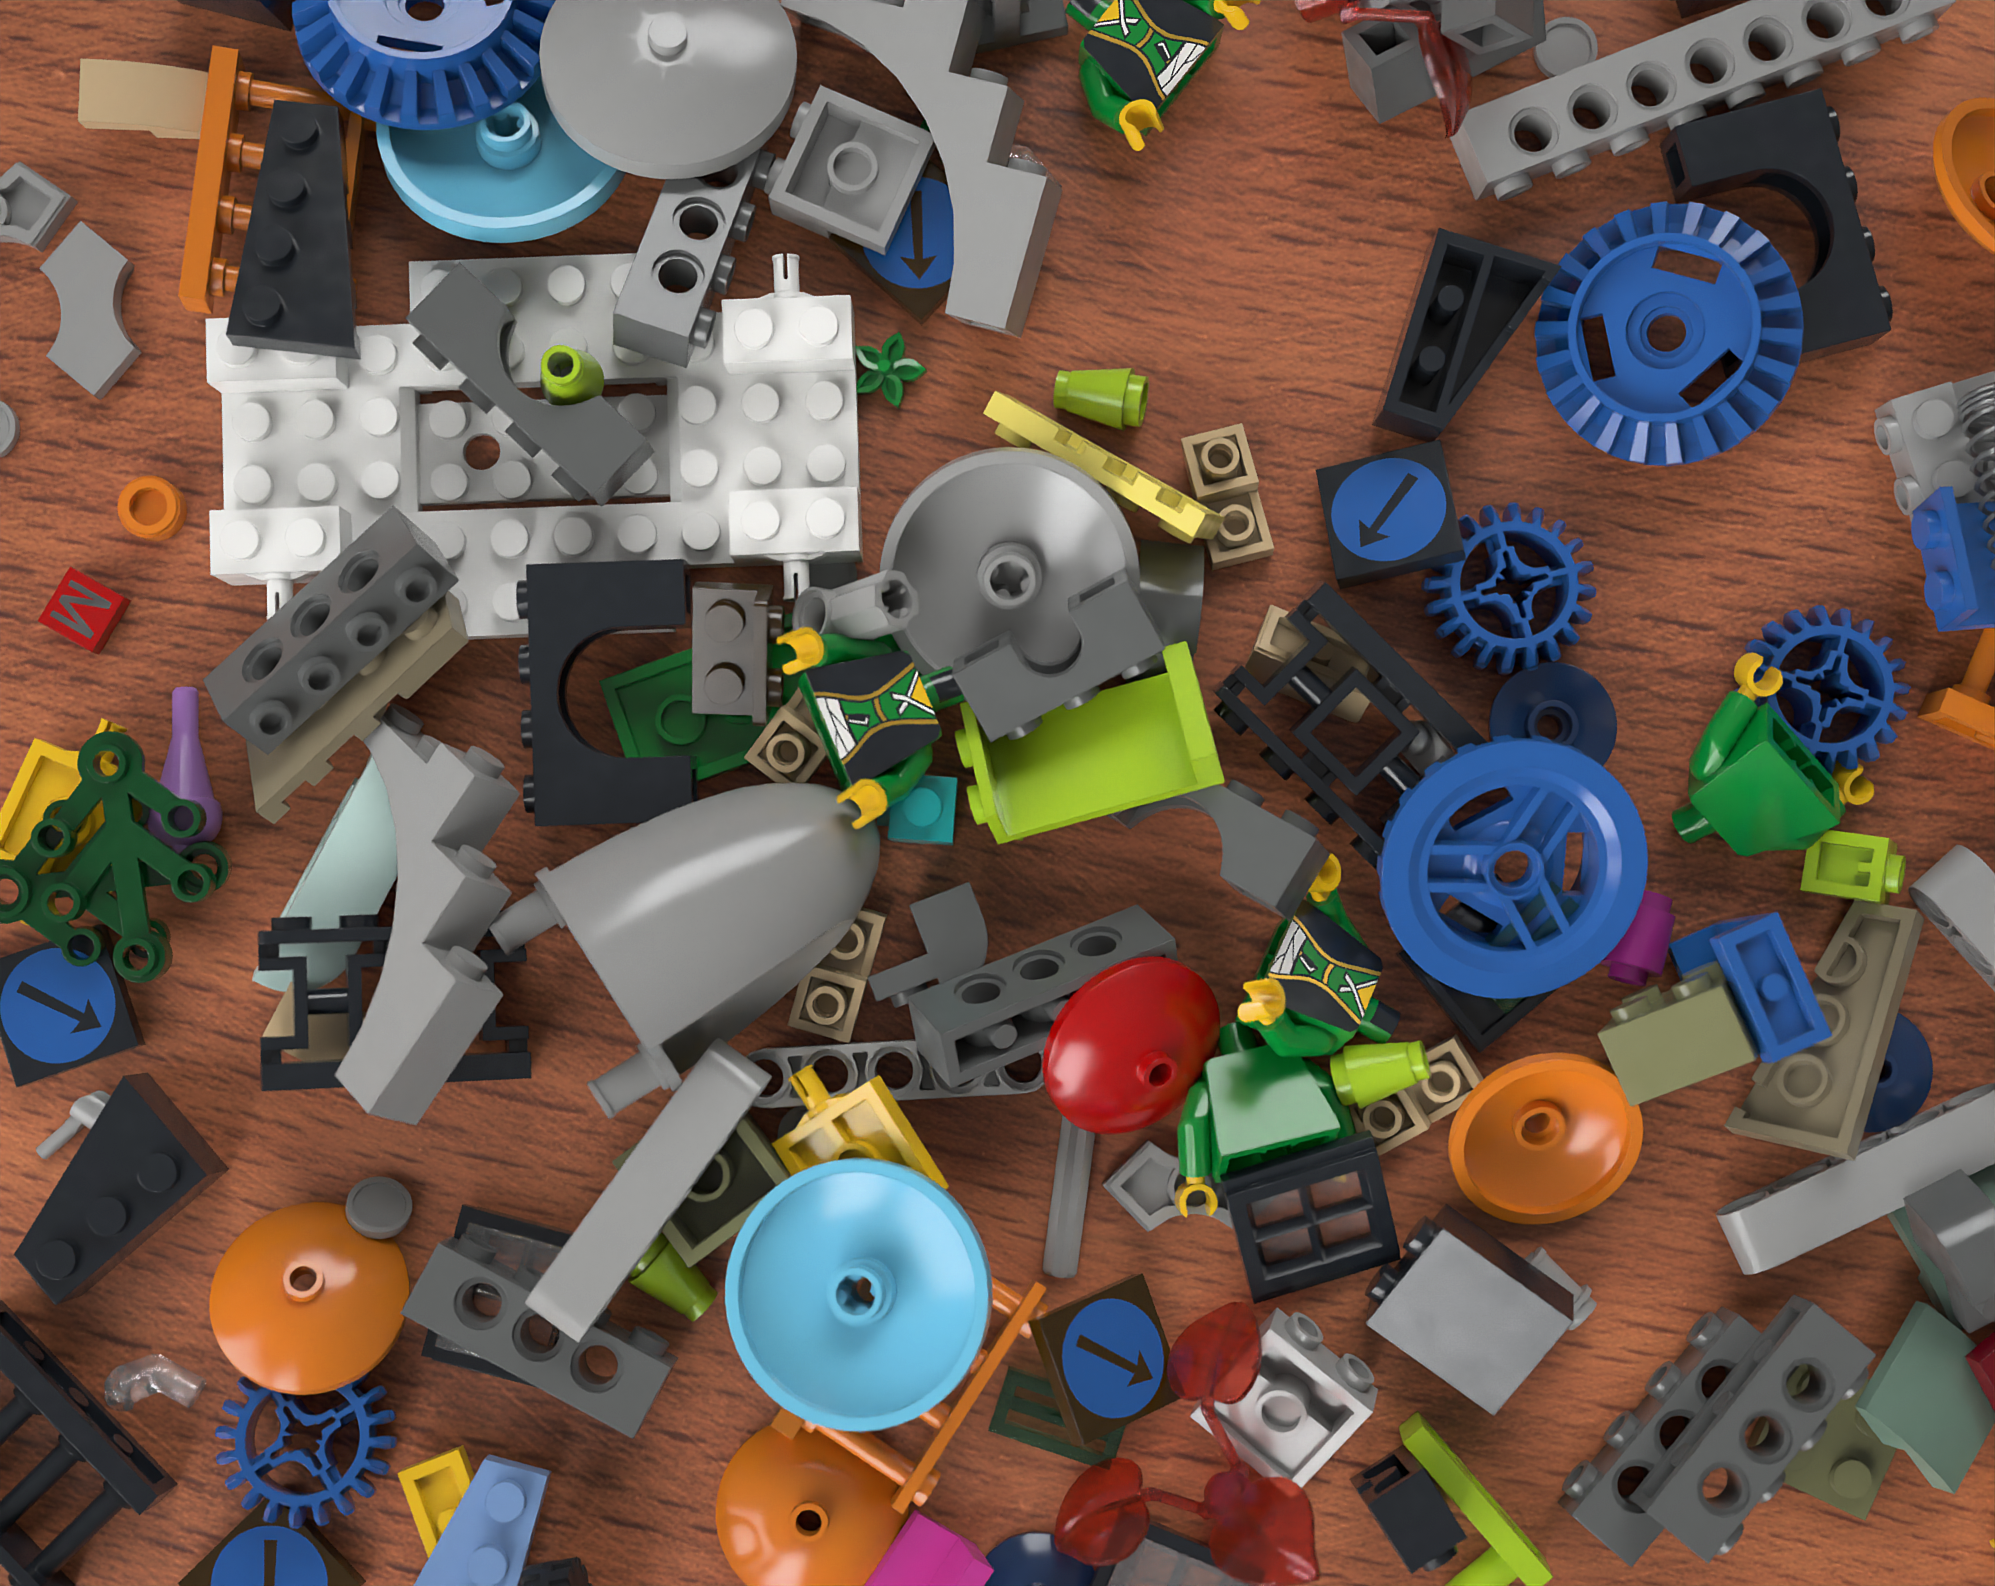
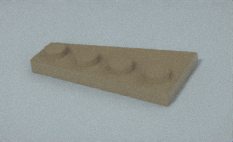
[246,591,469,824]
[1724,900,1924,1161]

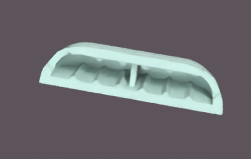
[252,754,398,992]

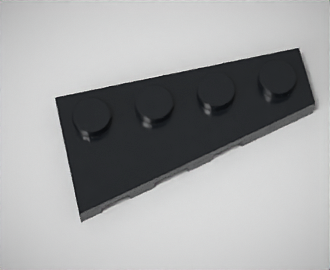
[226,100,361,360]

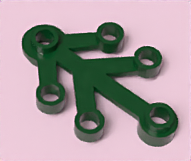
[31,731,216,983]
[0,795,232,967]

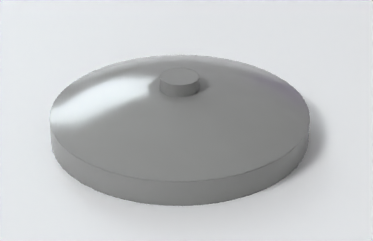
[539,0,797,179]
[880,447,1140,700]

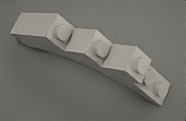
[780,0,1062,338]
[335,703,520,1125]

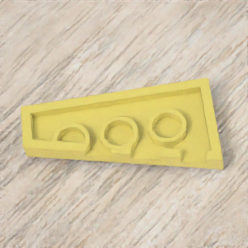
[983,391,1225,544]

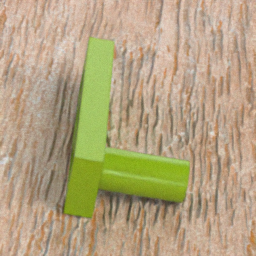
[1399,1411,1553,1586]

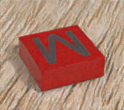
[37,567,131,655]

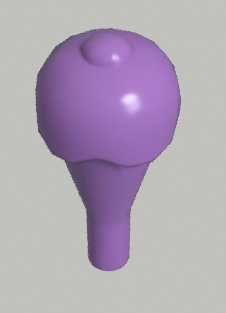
[147,687,222,853]

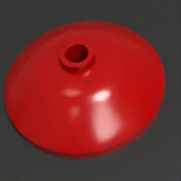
[1042,956,1220,1135]

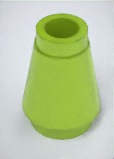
[540,345,604,406]
[1053,368,1149,431]
[1330,1040,1431,1109]
[628,1232,718,1322]

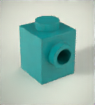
[877,775,958,846]

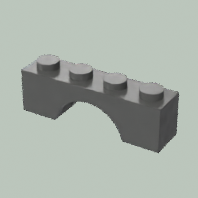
[405,262,655,507]
[1106,779,1330,921]

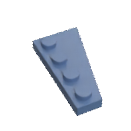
[414,1454,552,1586]

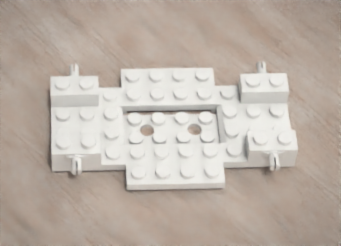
[206,253,863,640]

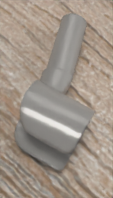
[36,1090,111,1159]

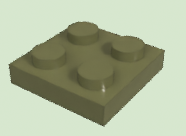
[1747,1364,1897,1521]

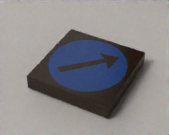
[829,160,954,325]
[1028,1273,1187,1446]
[178,1498,366,1586]

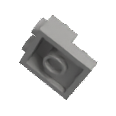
[764,85,936,256]
[1874,371,1995,523]
[1190,1307,1378,1499]

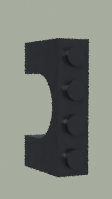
[1659,88,1893,380]
[516,559,699,826]

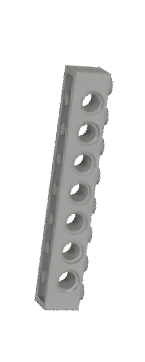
[1448,0,1956,201]

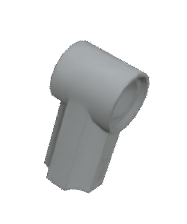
[792,570,919,640]

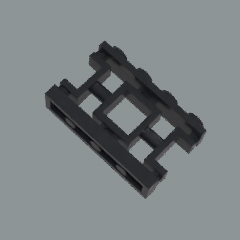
[1212,580,1488,870]
[257,910,531,1092]

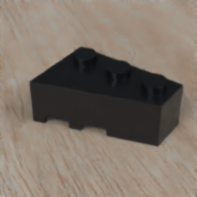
[1372,228,1562,442]
[14,1073,229,1305]

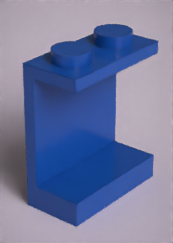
[1911,486,1995,632]
[1668,912,1832,1063]

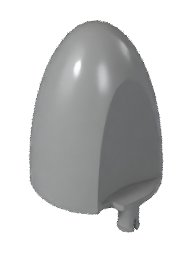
[489,783,880,1119]

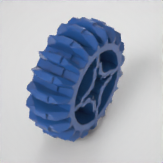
[1421,502,1596,675]
[1733,605,1911,776]
[215,1371,397,1529]

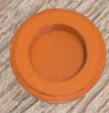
[117,475,187,542]

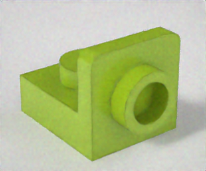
[1800,830,1906,905]

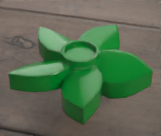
[855,332,928,409]

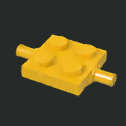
[0,718,143,926]
[772,1064,949,1190]

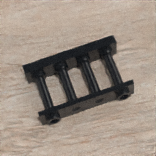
[0,1300,178,1586]

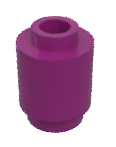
[1600,890,1676,986]

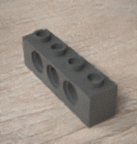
[613,141,776,368]
[203,505,459,755]
[907,904,1178,1088]
[400,1234,678,1439]
[1629,1294,1876,1564]
[1558,1306,1799,1568]

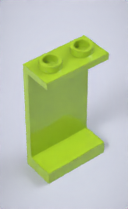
[955,641,1225,844]

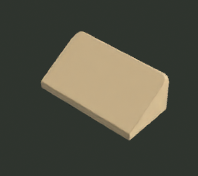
[1244,604,1379,723]

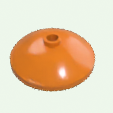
[1933,97,1995,255]
[1448,1053,1643,1225]
[209,1202,410,1395]
[716,1423,909,1586]

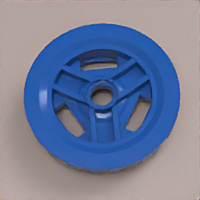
[292,0,556,130]
[1534,201,1804,466]
[1377,735,1648,998]

